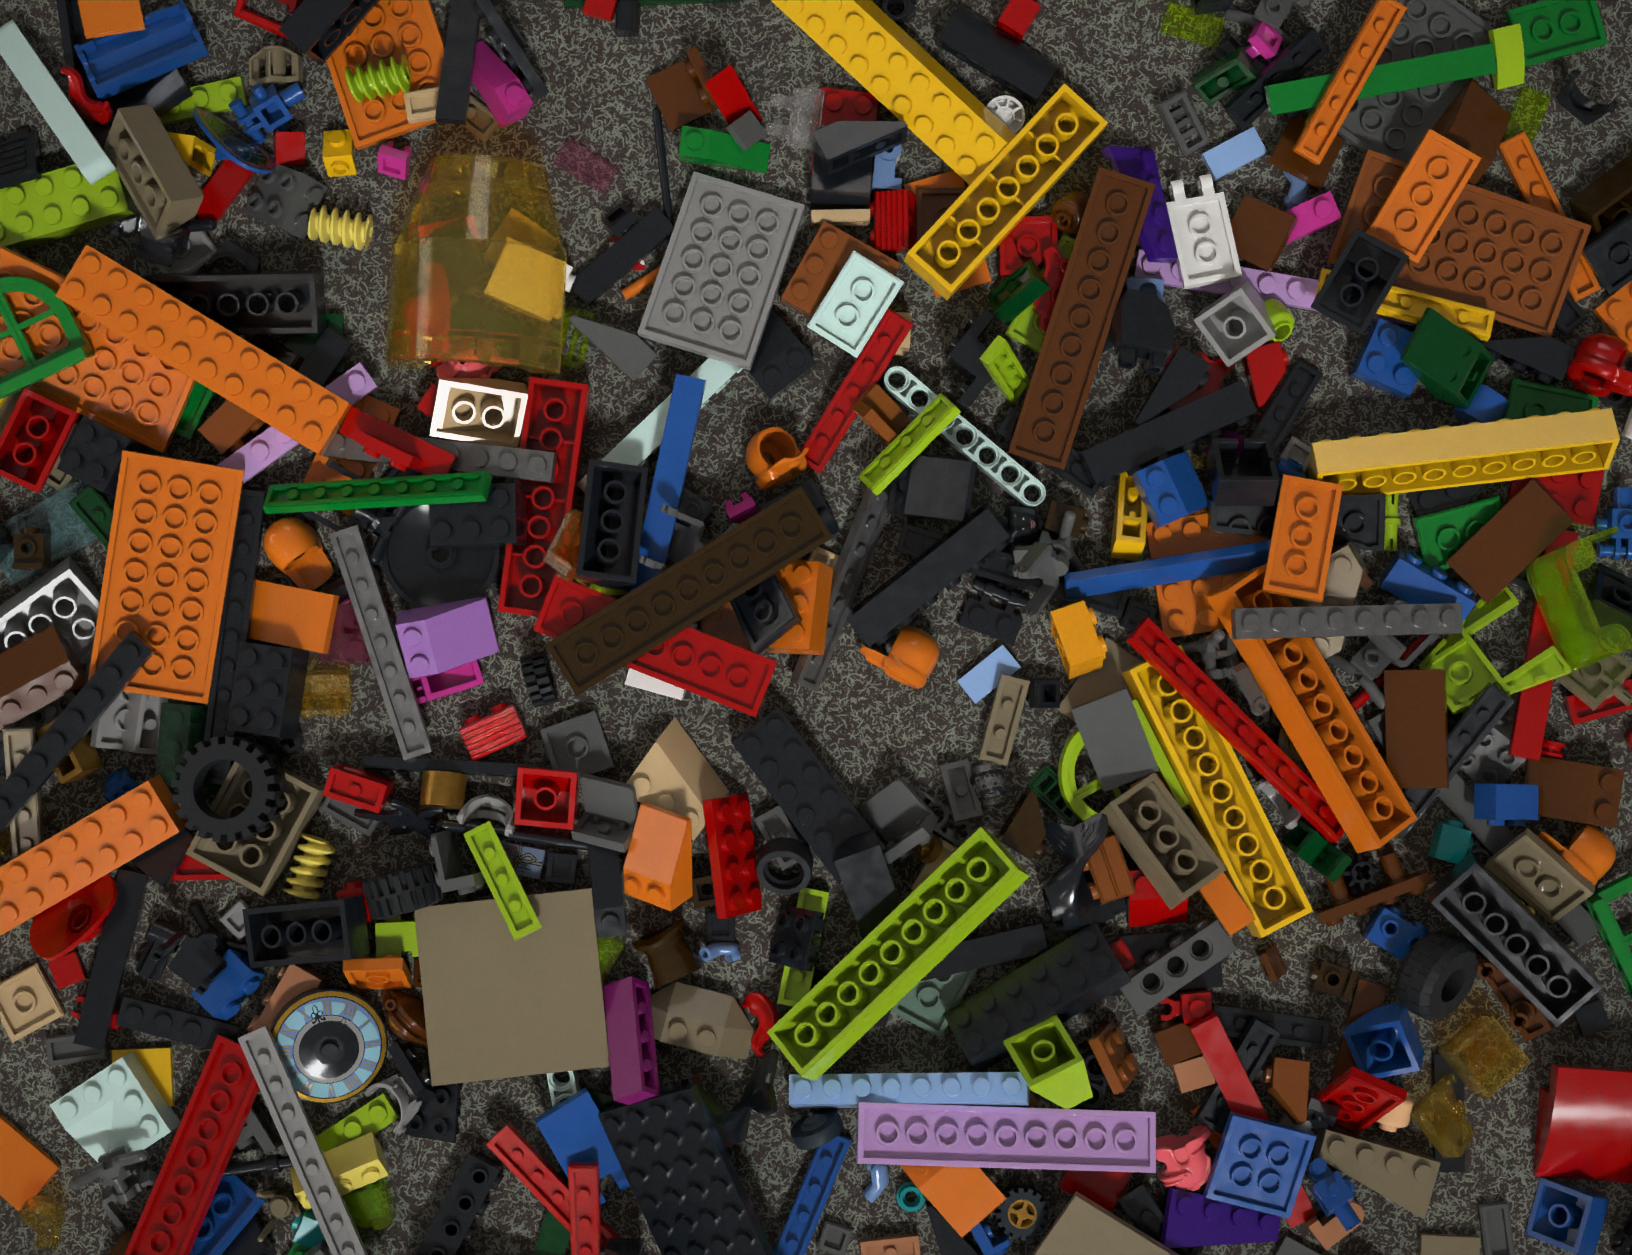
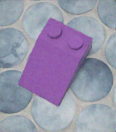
[395,596,500,679]

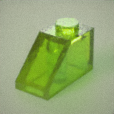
[342,1181,397,1230]

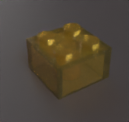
[1437,1012,1530,1100]

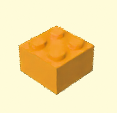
[1049,601,1107,680]

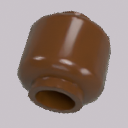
[1051,190,1088,234]

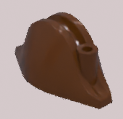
[381,989,428,1048]

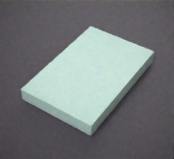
[807,251,904,358]

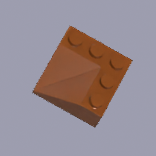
[781,221,901,319]

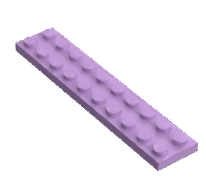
[856,1102,1156,1173]

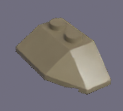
[650,981,754,1059]

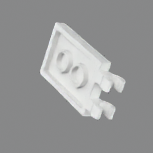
[1166,174,1242,290]

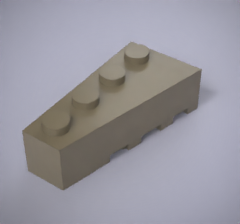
[1312,1127,1441,1220]

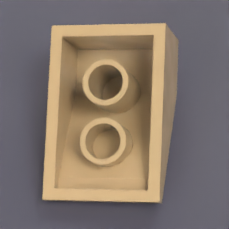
[429,378,528,448]

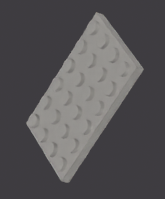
[637,171,805,370]

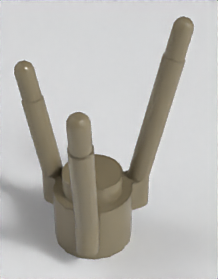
[256,1189,301,1242]

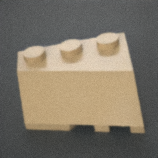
[626,717,729,841]

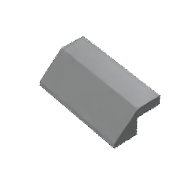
[90,691,168,755]

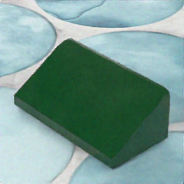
[1191,46,1257,106]
[988,259,1050,323]

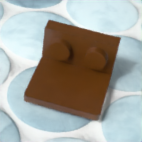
[646,46,719,131]

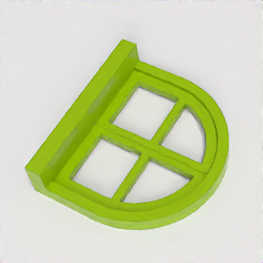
[1058,699,1190,832]

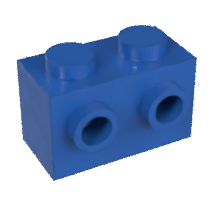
[1474,783,1539,826]
[1361,905,1430,961]
[191,949,265,1020]

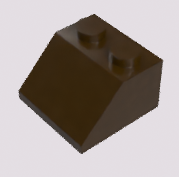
[996,788,1047,860]

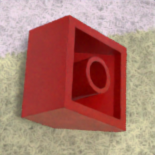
[514,766,579,830]
[1126,867,1189,927]

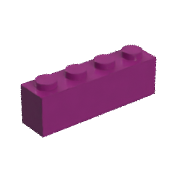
[603,976,660,1105]

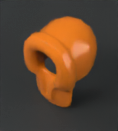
[745,427,809,491]
[263,517,333,590]
[860,625,940,689]
[1537,824,1616,886]

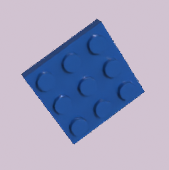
[1203,1111,1317,1219]

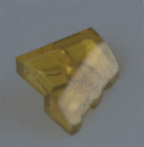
[1410,1074,1474,1158]

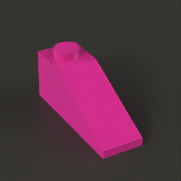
[472,40,533,128]
[1285,191,1342,245]

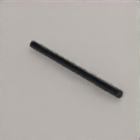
[652,110,674,245]

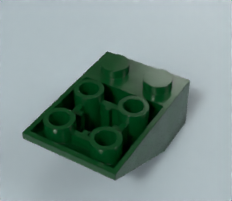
[1400,307,1495,409]

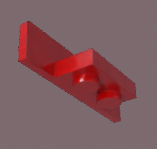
[339,407,456,475]

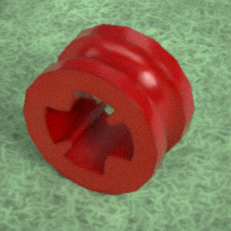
[1541,740,1565,758]

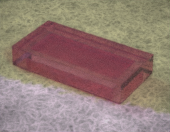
[553,139,618,195]

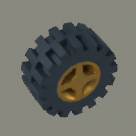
[995,1184,1049,1241]

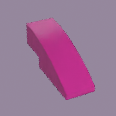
[410,660,484,705]

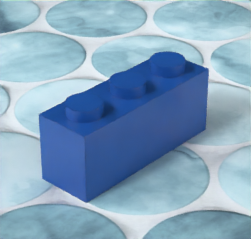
[1379,549,1476,623]

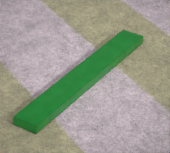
[1264,43,1497,116]
[262,471,492,514]

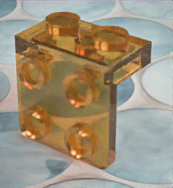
[543,509,593,587]

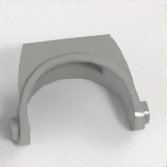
[1255,778,1301,829]
[457,794,515,836]
[365,1072,422,1135]

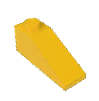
[1110,472,1147,561]

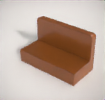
[851,383,910,445]

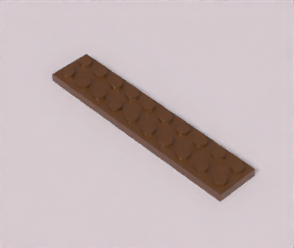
[1007,167,1156,470]

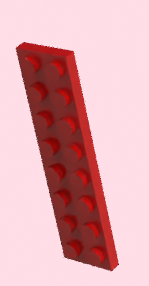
[533,575,777,717]
[124,1035,259,1255]

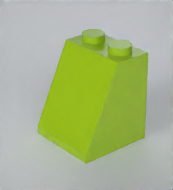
[1003,1015,1093,1110]

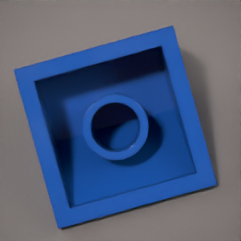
[1132,451,1208,529]
[1342,1002,1425,1078]
[1525,1177,1610,1255]

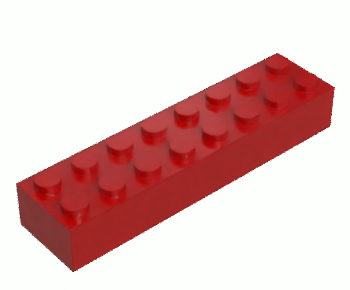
[497,376,591,617]

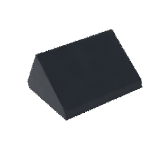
[810,153,873,211]

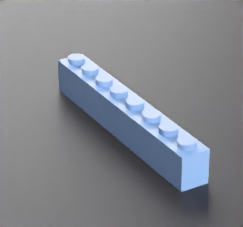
[789,1072,1030,1108]

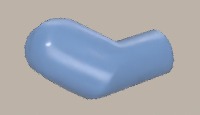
[1283,171,1309,209]
[699,942,741,963]

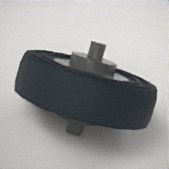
[790,1108,843,1150]

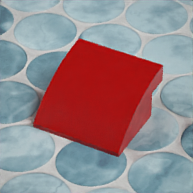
[1533,1063,1632,1183]

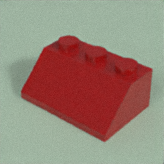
[0,388,79,494]

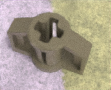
[249,45,303,87]

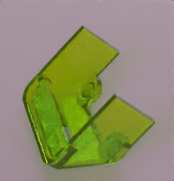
[1526,526,1632,670]

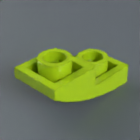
[1488,23,1525,91]

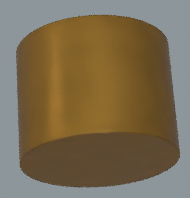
[419,770,467,810]

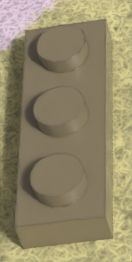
[978,673,1030,766]

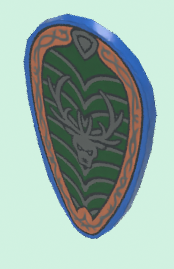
[193,107,276,174]

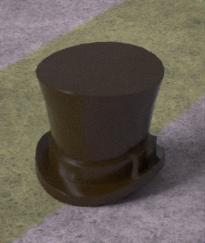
[631,918,704,988]

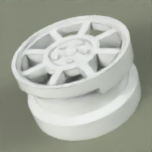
[986,95,1025,135]

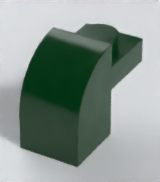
[1280,820,1352,883]

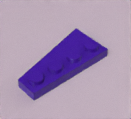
[1102,146,1178,263]
[1160,1188,1281,1248]

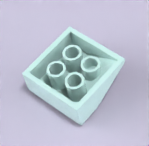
[49,1051,180,1162]

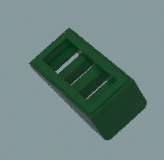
[1026,764,1090,826]

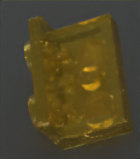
[300,670,353,718]

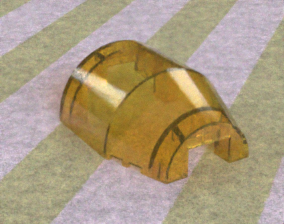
[385,154,567,374]

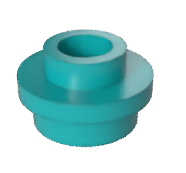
[896,1181,926,1212]

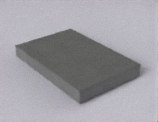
[1071,687,1159,792]

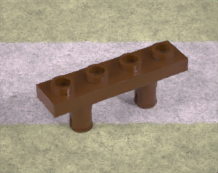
[1313,850,1433,927]
[1464,938,1554,1042]

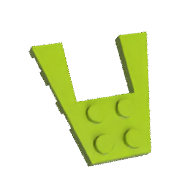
[1418,586,1572,715]

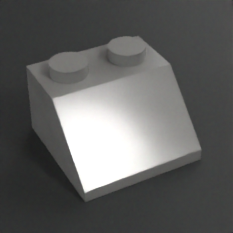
[1193,279,1277,367]

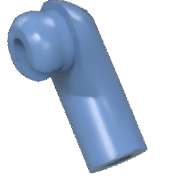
[862,1164,889,1203]

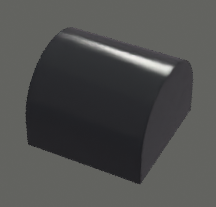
[615,0,641,37]
[1029,678,1060,708]

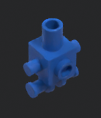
[228,82,307,145]
[1594,487,1632,560]
[1307,1158,1361,1231]

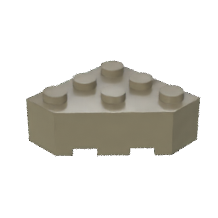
[1288,540,1366,660]

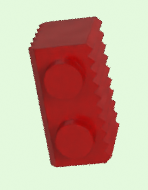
[870,189,917,254]
[459,702,530,761]

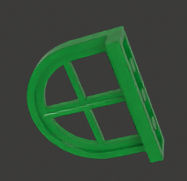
[0,276,95,399]
[1584,872,1632,999]

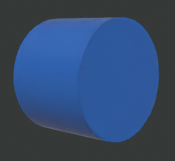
[1453,384,1510,424]

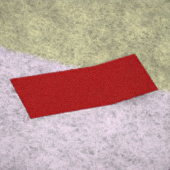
[704,64,763,125]

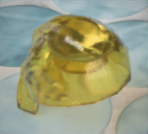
[18,1195,66,1251]

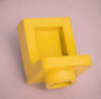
[322,129,357,177]

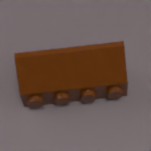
[0,624,86,730]

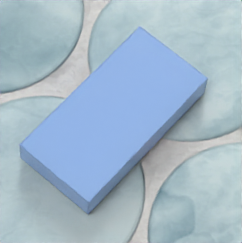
[1201,126,1267,181]
[957,644,1021,704]

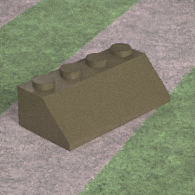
[103,104,204,240]
[1100,772,1227,910]

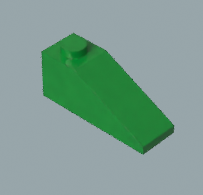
[678,125,771,174]

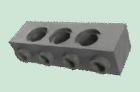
[1120,917,1237,1016]

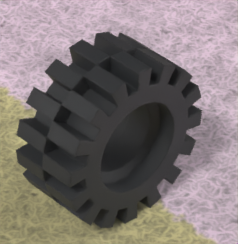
[520,651,558,708]

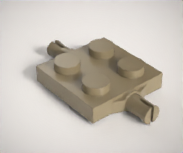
[1556,630,1632,710]

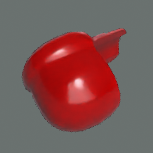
[1567,333,1632,397]

